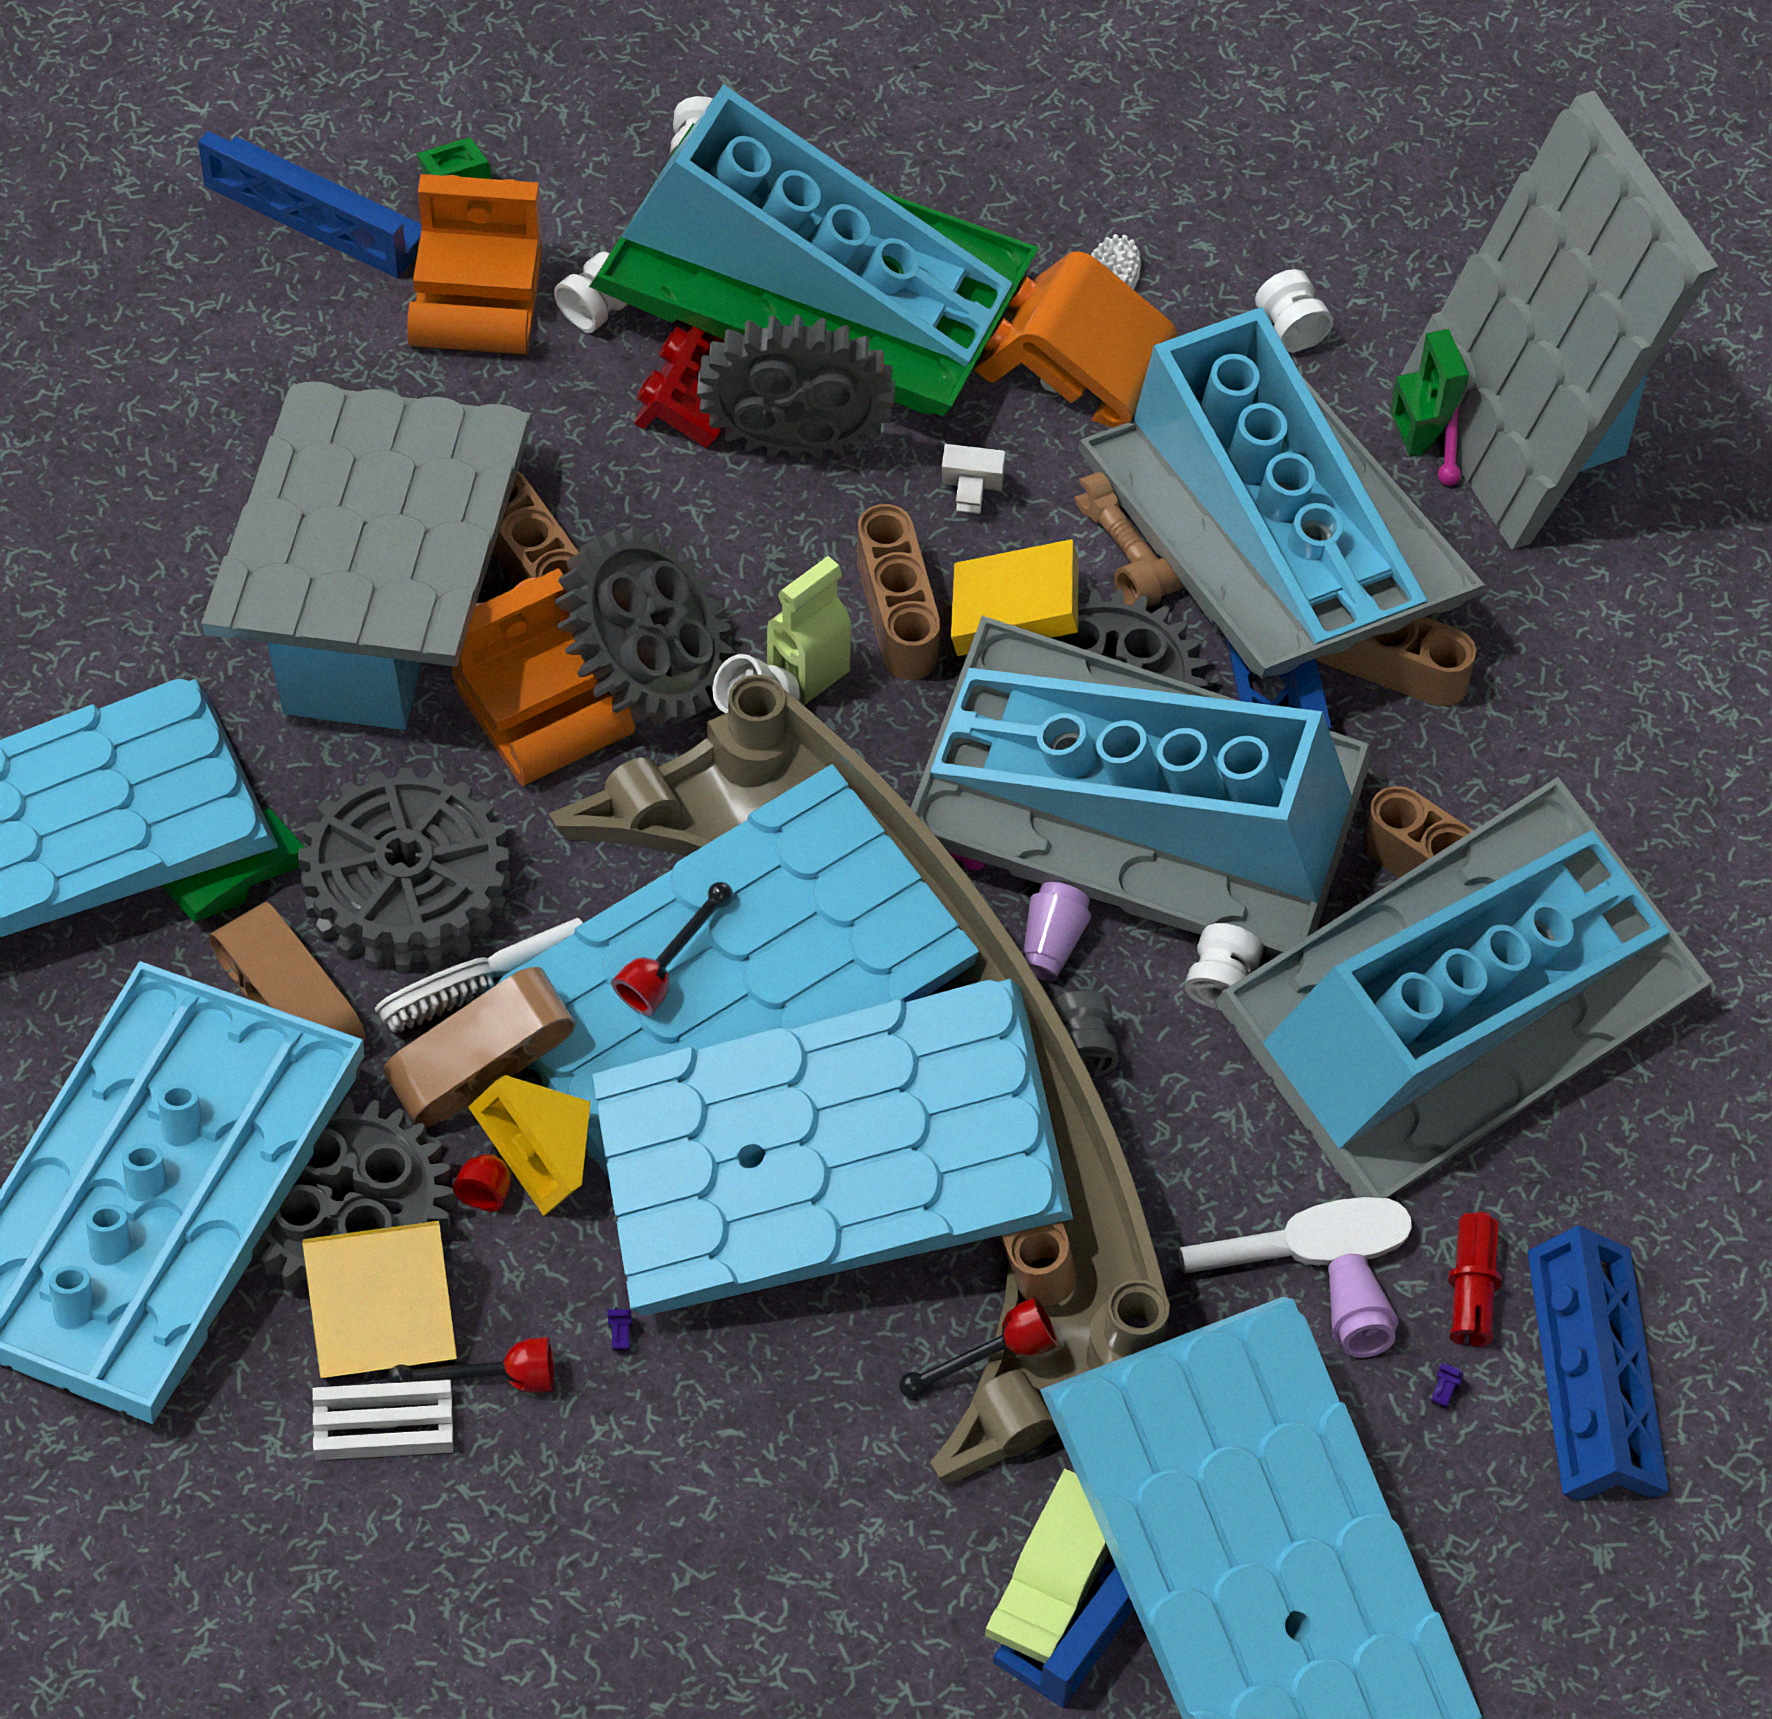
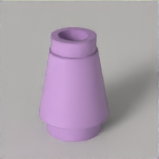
[1023,882,1091,982]
[1328,1254,1398,1358]

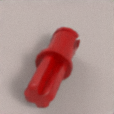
[1448,1211,1502,1347]

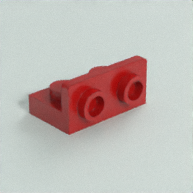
[634,325,725,449]

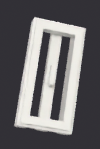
[313,1380,453,1460]

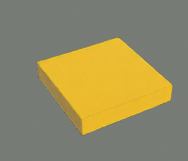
[951,539,1079,656]
[302,1221,457,1378]

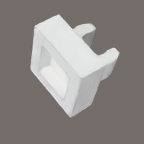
[942,444,1005,514]

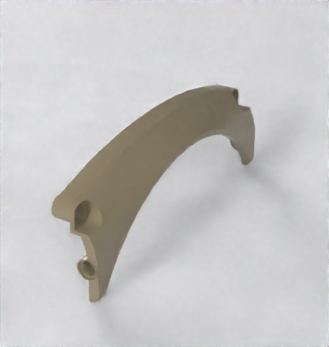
[549,674,1170,1483]

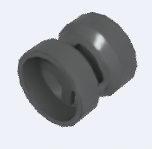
[1051,990,1118,1077]

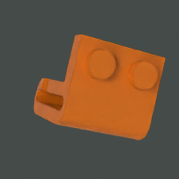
[407,174,542,355]
[974,252,1178,428]
[452,568,635,786]

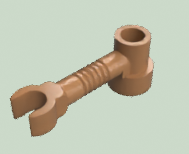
[1074,472,1186,610]

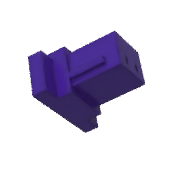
[607,1307,632,1351]
[1431,1362,1464,1409]

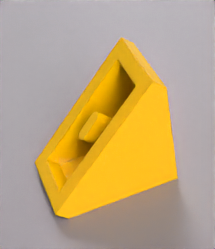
[468,1075,591,1216]

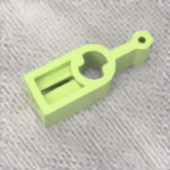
[767,556,851,705]
[985,1469,1110,1663]

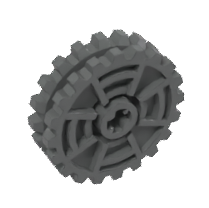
[298,768,510,973]

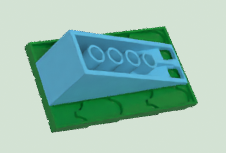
[589,84,1039,417]

